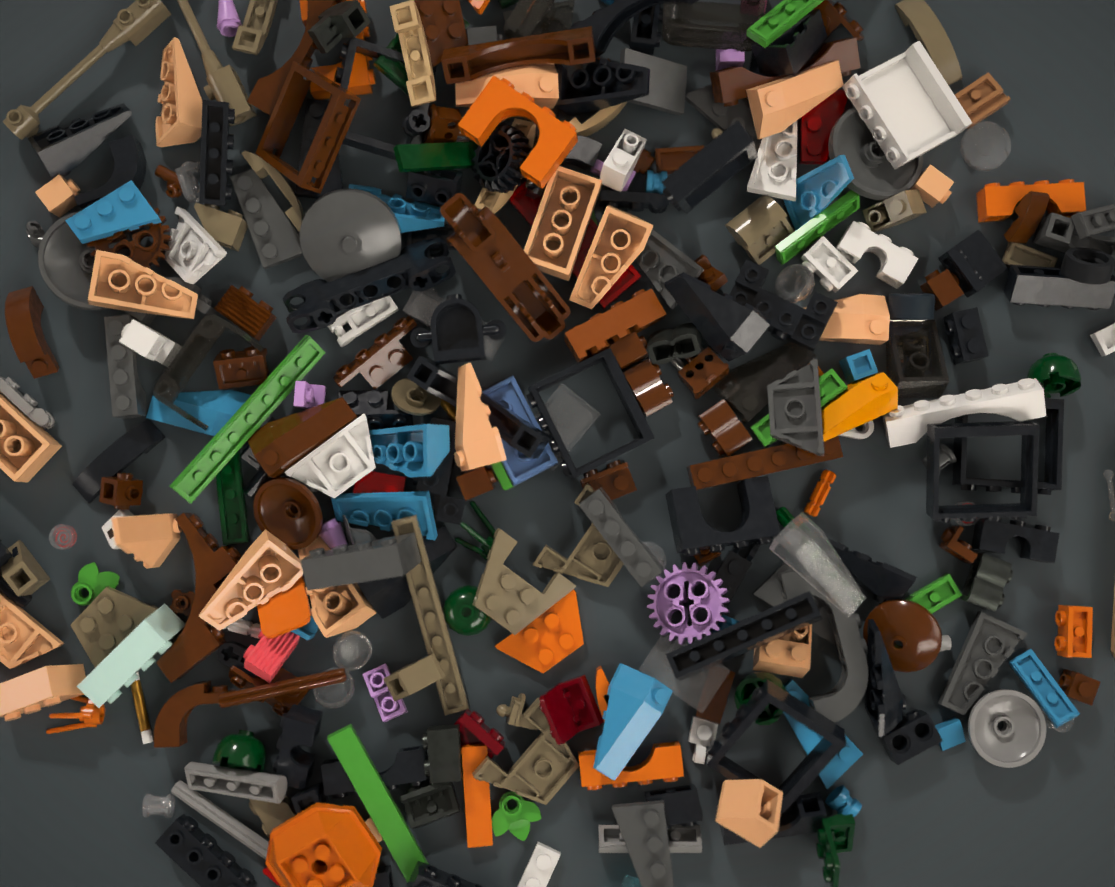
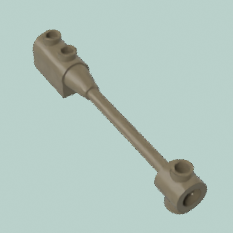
[3,0,171,140]
[177,0,257,126]

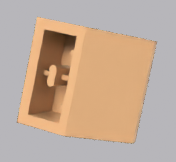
[753,624,812,678]
[715,779,783,848]

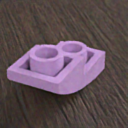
[363,663,408,722]

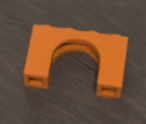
[299,0,376,100]
[458,76,578,190]

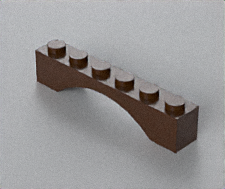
[247,0,346,116]
[441,26,596,84]
[710,38,861,107]
[687,436,843,490]

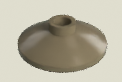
[391,378,441,416]

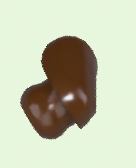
[155,165,183,198]

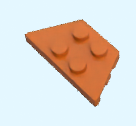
[495,589,584,673]

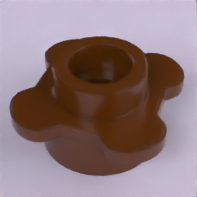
[169,589,195,616]

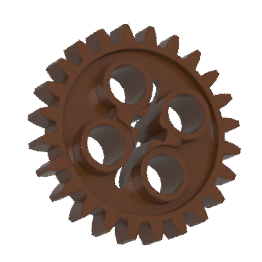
[87,201,172,269]

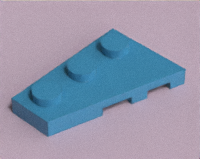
[783,155,854,231]
[65,180,162,244]

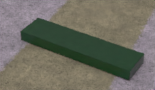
[393,141,479,172]
[216,449,250,545]

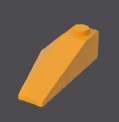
[821,372,898,442]

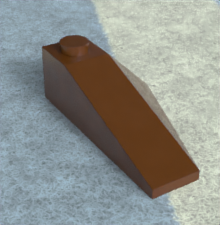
[247,397,358,478]

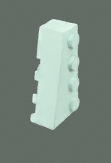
[76,604,185,708]

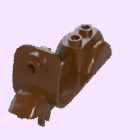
[440,193,571,342]

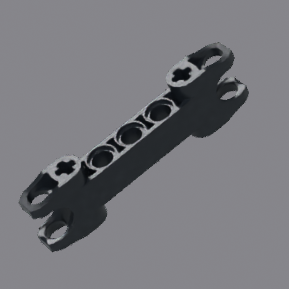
[283,237,456,334]

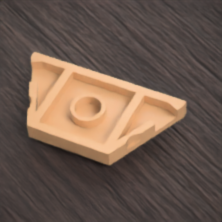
[0,592,64,669]

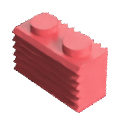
[243,631,300,683]

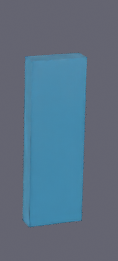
[1009,649,1080,729]

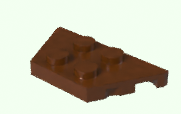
[408,0,468,68]

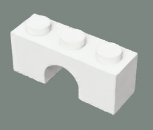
[836,221,918,289]
[119,320,183,367]

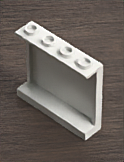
[842,41,972,169]

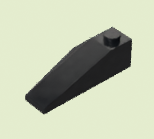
[556,58,650,116]
[28,103,132,179]
[664,272,771,362]
[358,525,457,619]
[810,533,917,603]

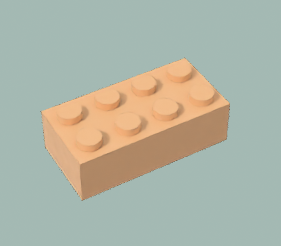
[524,166,602,281]
[0,392,62,483]

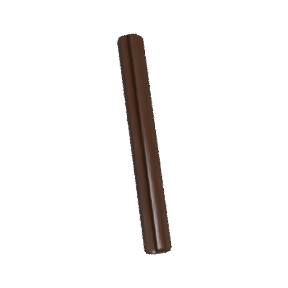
[218,668,347,708]

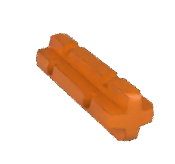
[804,470,836,517]

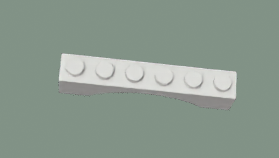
[882,378,1046,448]

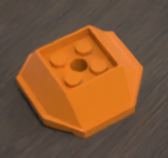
[265,802,382,887]

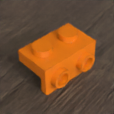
[1054,605,1093,658]

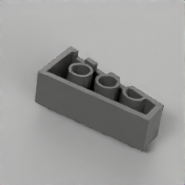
[300,532,421,591]

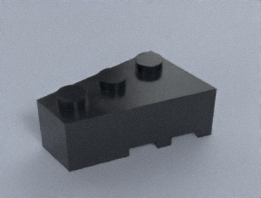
[751,9,828,76]

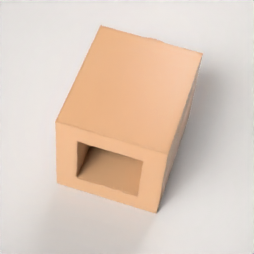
[909,164,954,208]
[35,175,80,218]

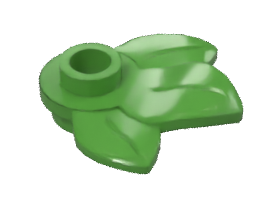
[71,562,120,606]
[492,791,541,841]

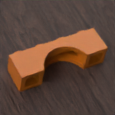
[976,179,1086,222]
[578,741,684,790]

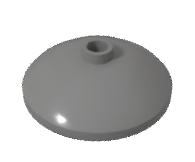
[968,689,1046,768]

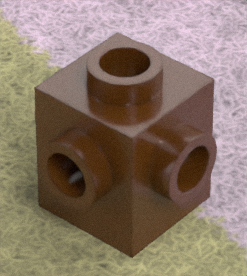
[99,473,143,510]

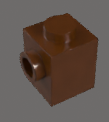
[920,269,964,311]
[609,332,648,371]
[456,465,497,501]
[1058,669,1101,706]

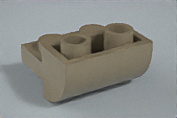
[725,195,794,265]

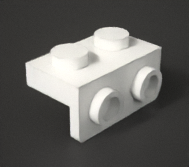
[801,236,858,293]

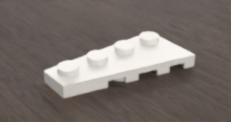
[747,120,798,202]

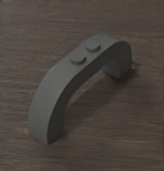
[777,570,868,722]

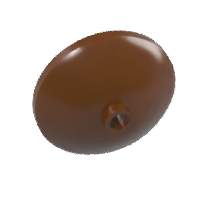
[253,477,323,550]
[863,599,942,672]

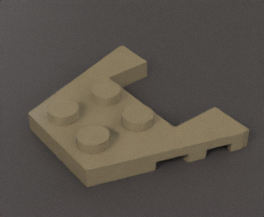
[533,483,624,587]
[473,528,576,635]
[70,586,181,668]
[472,697,579,805]

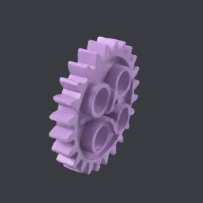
[647,562,730,645]

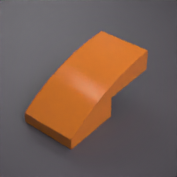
[595,666,609,722]

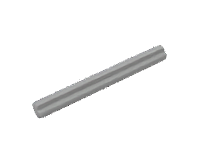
[171,781,269,860]

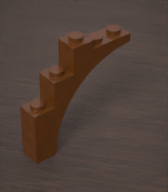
[156,513,242,683]

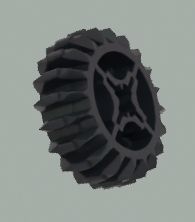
[471,124,532,193]

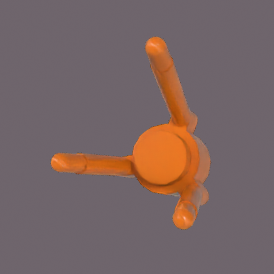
[46,696,105,734]

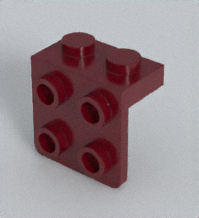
[539,674,604,745]
[453,709,505,771]

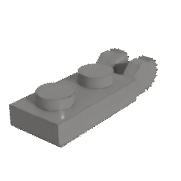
[0,376,56,429]

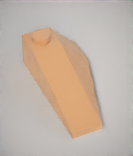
[111,513,182,569]

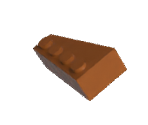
[564,288,666,363]

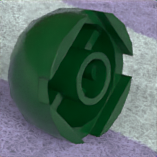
[1027,353,1081,398]
[443,585,492,636]
[734,672,787,725]
[212,730,266,773]

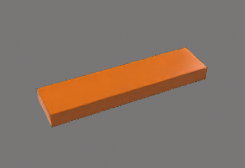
[461,743,493,848]

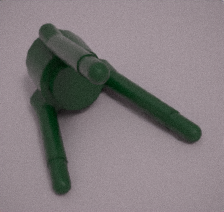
[455,501,496,560]

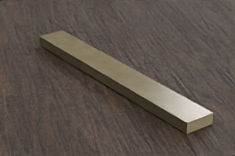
[391,514,469,715]

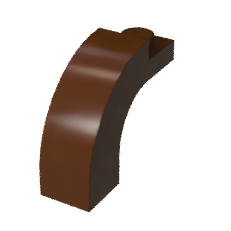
[5,286,60,379]
[154,680,236,748]

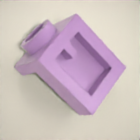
[716,47,745,71]
[293,381,326,409]

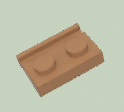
[955,72,1011,130]

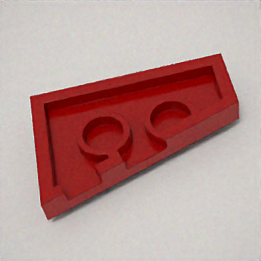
[799,90,848,164]

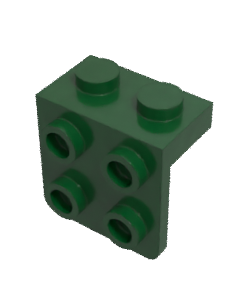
[816,814,855,887]

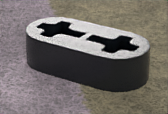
[217,641,255,676]

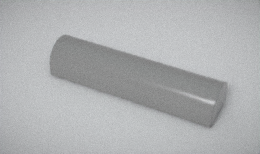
[184,761,287,804]
[598,825,702,853]

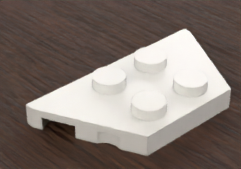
[165,206,227,284]
[285,414,376,499]

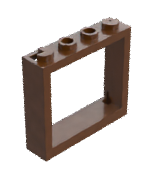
[255,61,361,193]

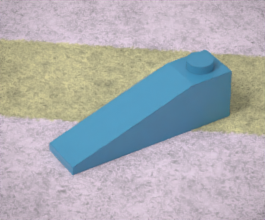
[348,184,445,233]
[146,390,251,436]
[369,424,450,478]
[593,663,673,781]

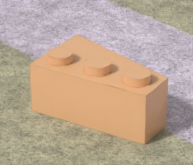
[0,664,86,721]

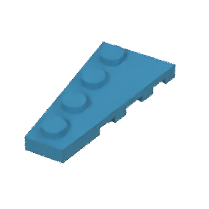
[783,679,863,789]

